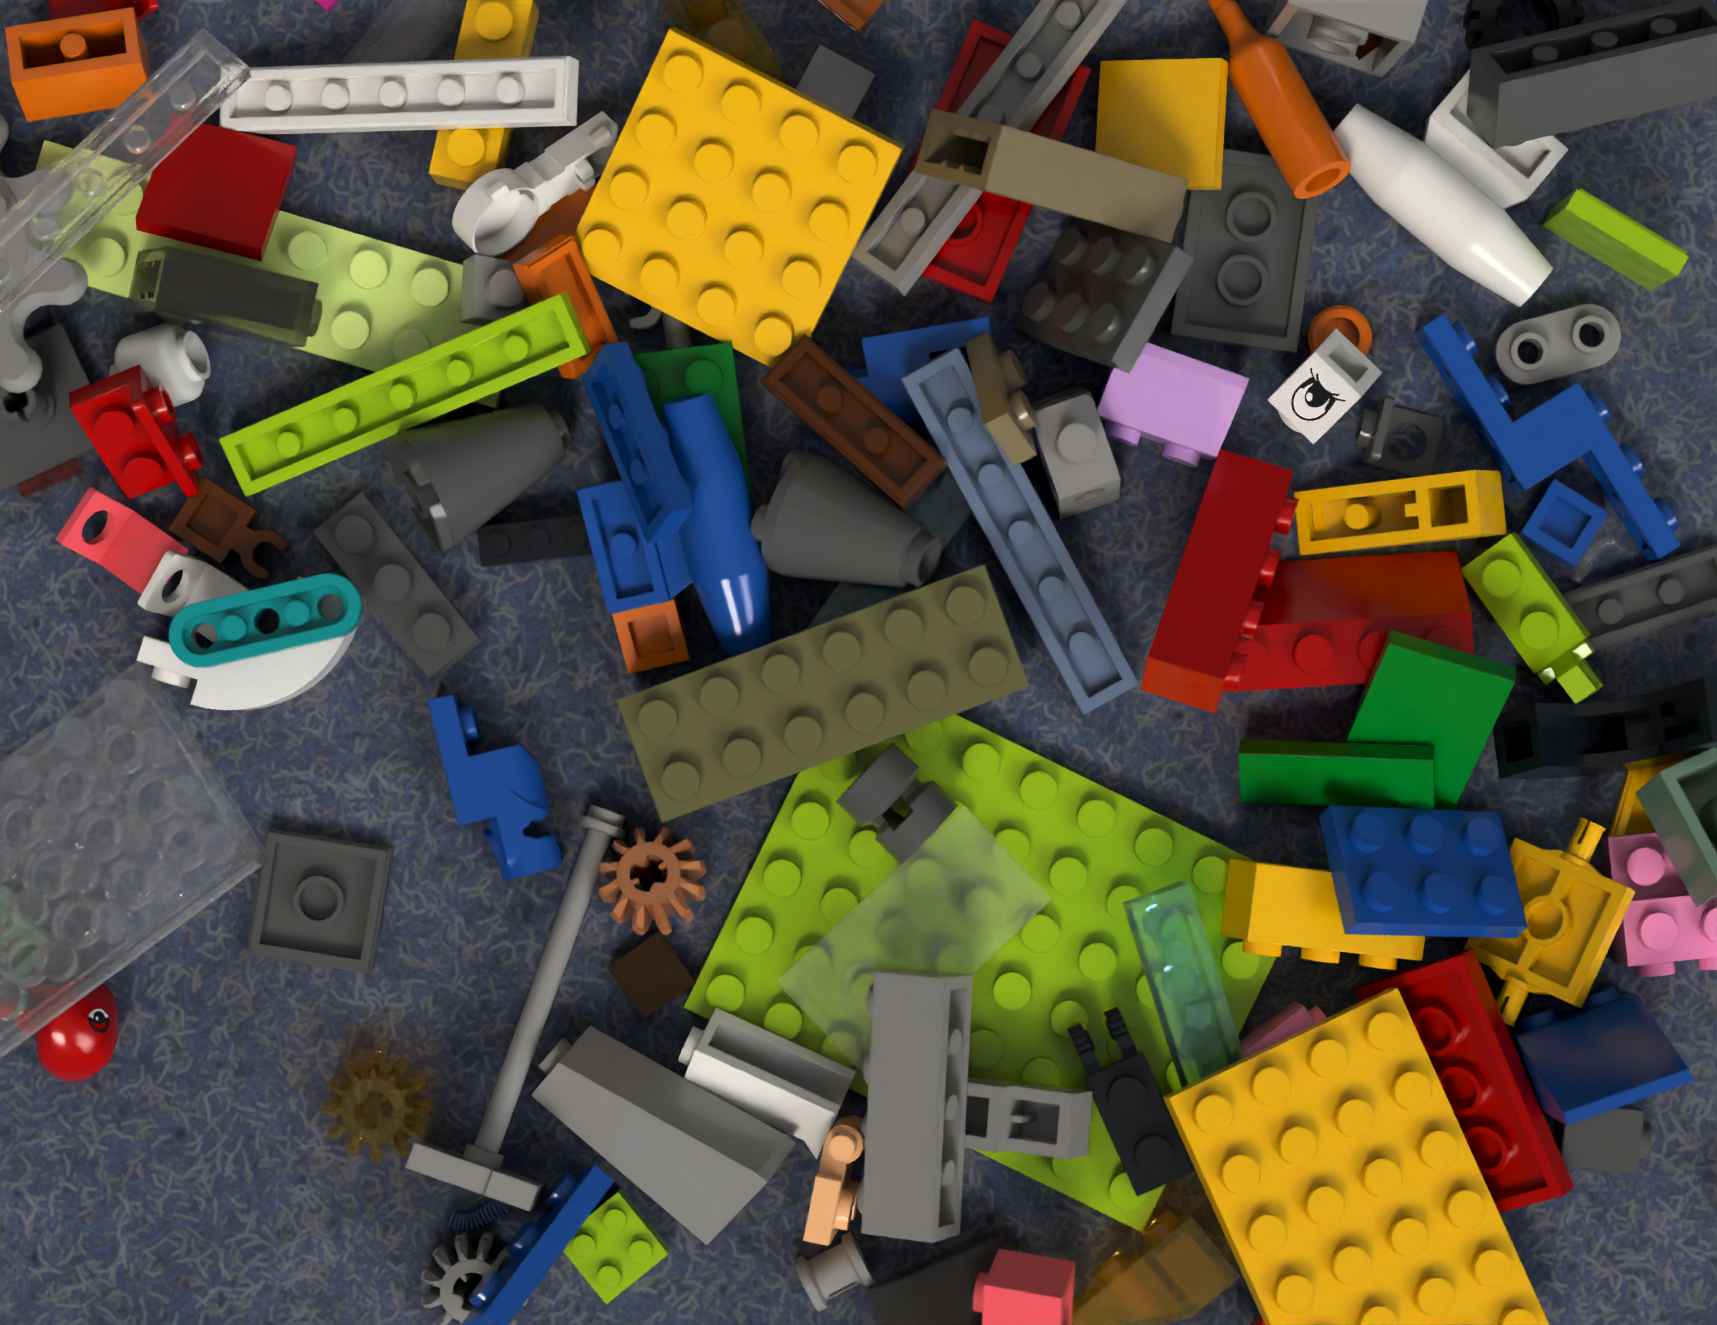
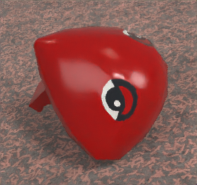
[15,979,119,1083]

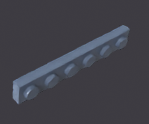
[898,346,1139,715]

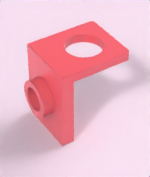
[56,487,189,595]

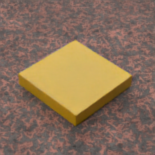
[1095,58,1228,190]

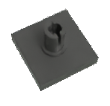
[0,323,96,493]

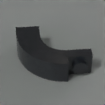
[1493,677,1717,779]

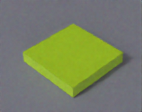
[1542,188,1689,291]

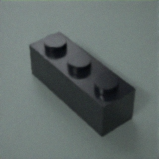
[477,515,593,568]

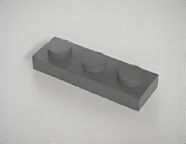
[313,492,483,681]

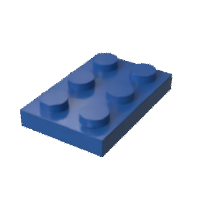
[1319,805,1528,938]

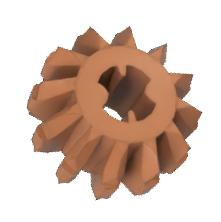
[598,826,707,935]

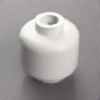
[109,322,210,407]

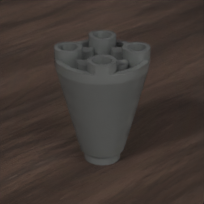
[751,449,941,588]

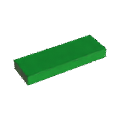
[1238,739,1435,810]

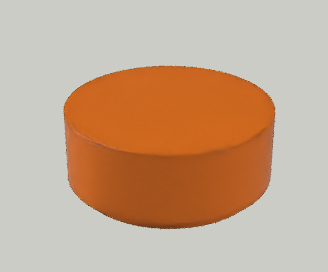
[1306,305,1372,356]

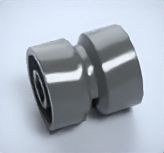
[836,742,958,865]

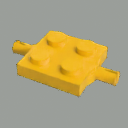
[1463,817,1636,1027]

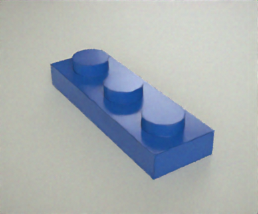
[582,341,694,544]
[461,1164,614,1325]

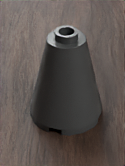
[384,402,571,552]

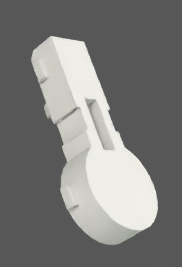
[452,111,619,258]

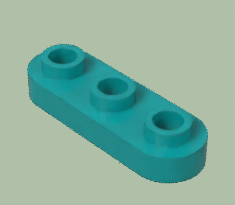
[169,573,364,668]

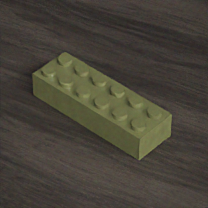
[617,564,1030,823]

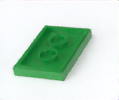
[1341,630,1516,810]

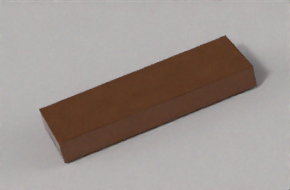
[761,334,948,511]

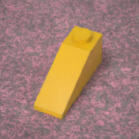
[1294,470,1507,555]

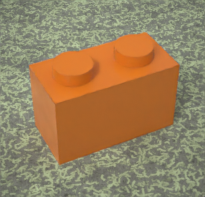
[5,7,154,122]

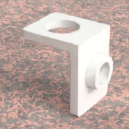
[138,550,262,643]

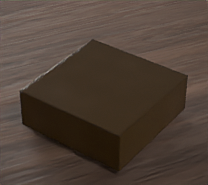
[607,930,697,1019]

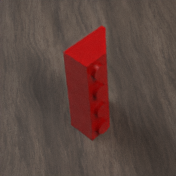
[1223,551,1474,692]

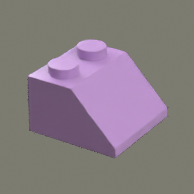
[1096,342,1249,467]

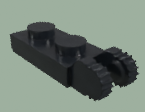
[1067,1007,1196,1197]

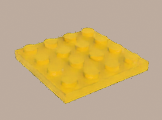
[573,27,905,368]

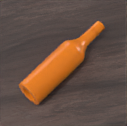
[1207,0,1351,199]

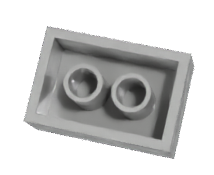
[1263,0,1428,78]

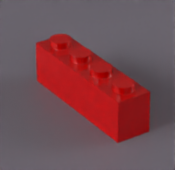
[1140,449,1299,713]

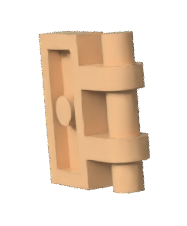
[803,1115,864,1246]

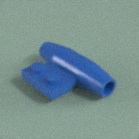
[576,391,773,655]

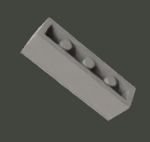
[857,968,973,1243]

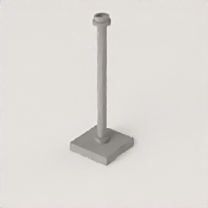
[405,805,626,1211]

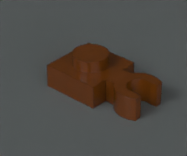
[168,476,291,580]

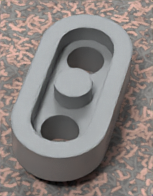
[1493,304,1621,386]

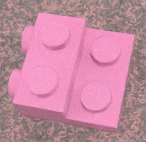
[1601,831,1717,977]

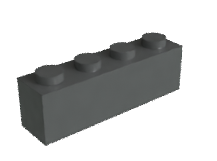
[1466,0,1717,149]

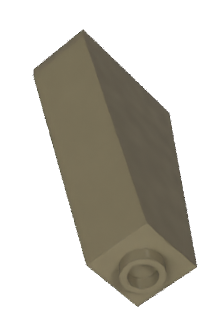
[914,108,1189,243]

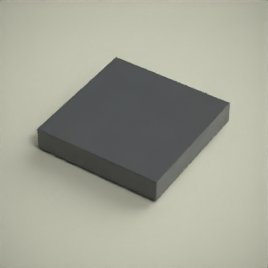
[246,827,394,974]

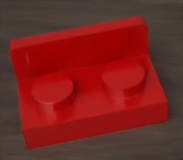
[69,364,204,500]

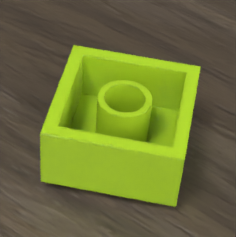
[563,1188,670,1305]

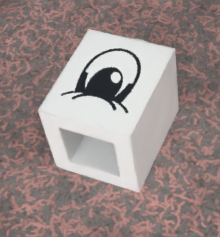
[1268,329,1382,444]

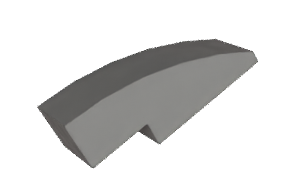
[964,1077,1093,1159]

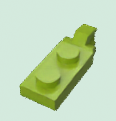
[1461,532,1603,704]

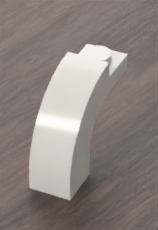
[136,576,366,710]

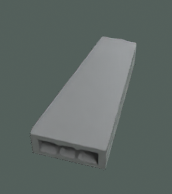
[531,1026,796,1245]

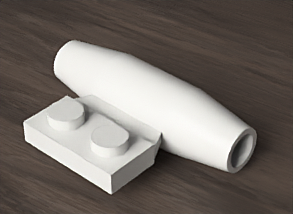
[1333,69,1569,307]

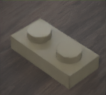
[965,332,1038,466]

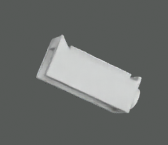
[678,1008,856,1160]

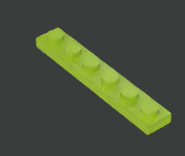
[219,291,592,497]

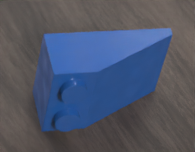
[1509,985,1693,1125]

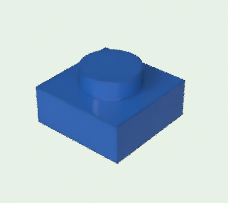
[1518,479,1609,569]

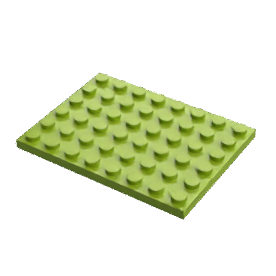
[684,714,1277,1233]

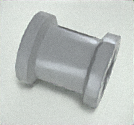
[793,1231,876,1312]

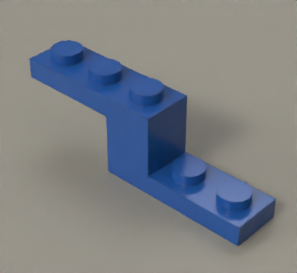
[1414,313,1681,561]

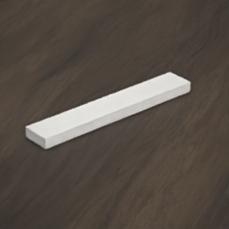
[219,56,579,135]

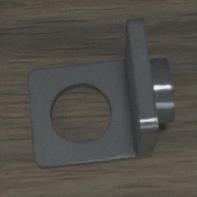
[1354,395,1444,477]

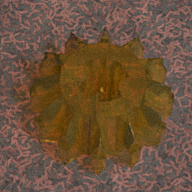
[322,1051,433,1163]

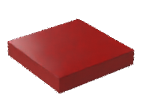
[135,115,297,261]

